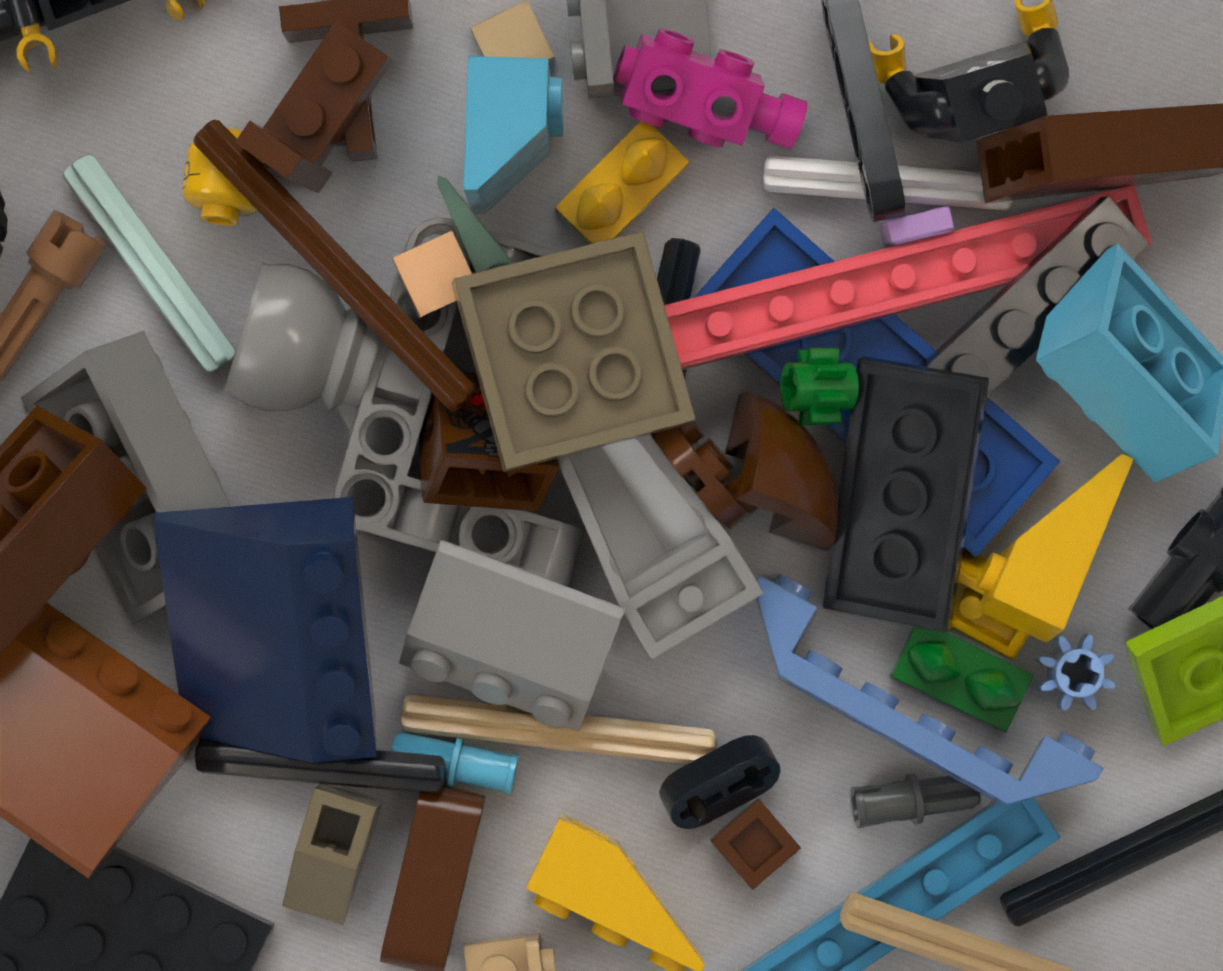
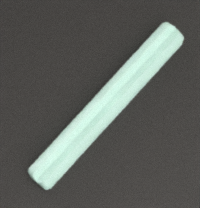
[63,155,235,373]

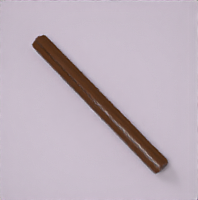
[193,119,476,412]

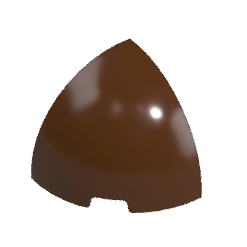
[725,392,838,551]

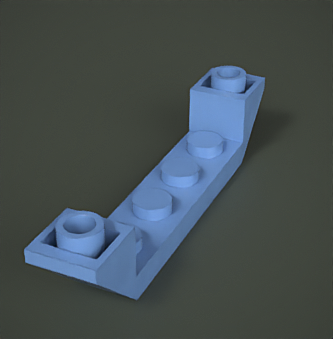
[757,574,1104,806]

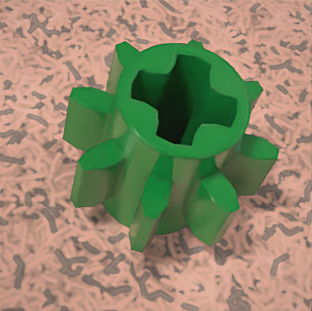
[780,348,859,425]

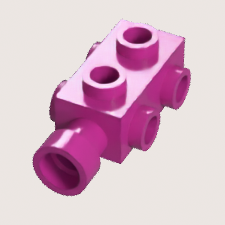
[613,28,807,149]

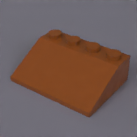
[0,602,211,879]

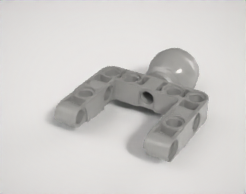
[224,217,585,587]

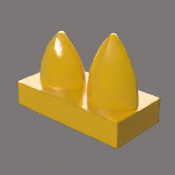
[555,121,689,244]

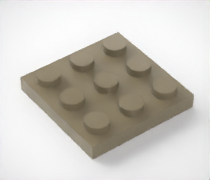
[452,231,696,472]

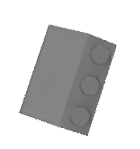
[399,540,625,731]

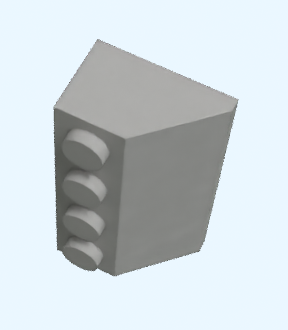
[21,331,231,624]

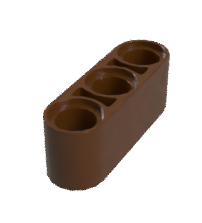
[380,786,486,971]

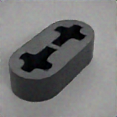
[659,735,781,829]

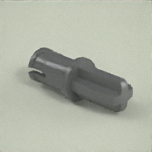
[850,773,980,828]

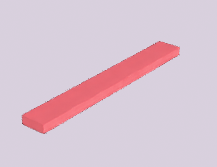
[664,185,1152,370]

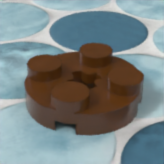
[651,422,759,529]

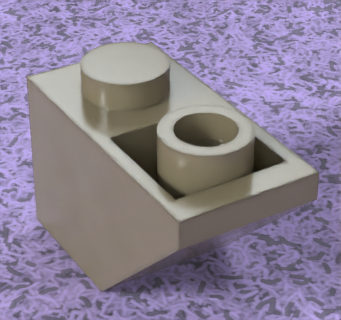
[282,784,382,925]

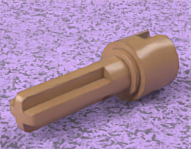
[0,210,108,381]

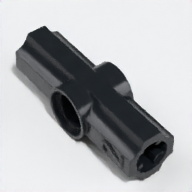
[1128,487,1223,629]

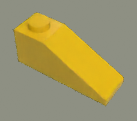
[976,454,1134,643]

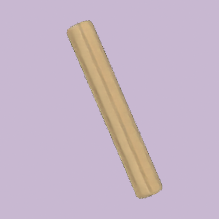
[839,893,1072,971]

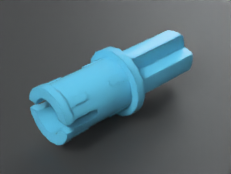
[391,732,519,795]

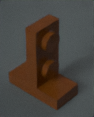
[279,0,414,162]
[235,20,394,193]

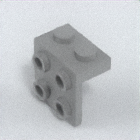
[566,0,712,98]

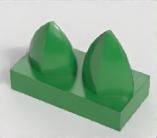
[889,626,1034,733]

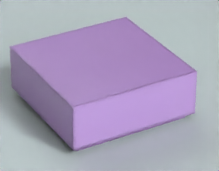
[880,206,954,247]

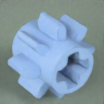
[1035,634,1116,711]

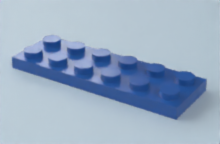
[693,208,1061,557]

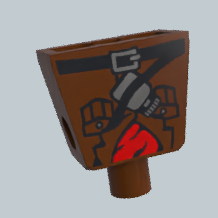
[419,372,559,512]

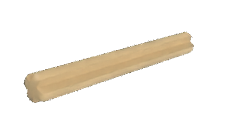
[401,694,717,765]

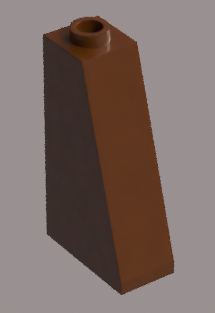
[976,103,1223,203]

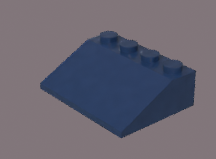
[153,497,377,763]

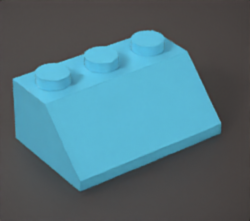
[464,56,564,214]
[1036,244,1223,483]

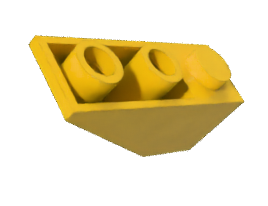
[526,814,705,971]

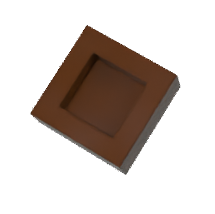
[710,798,801,890]

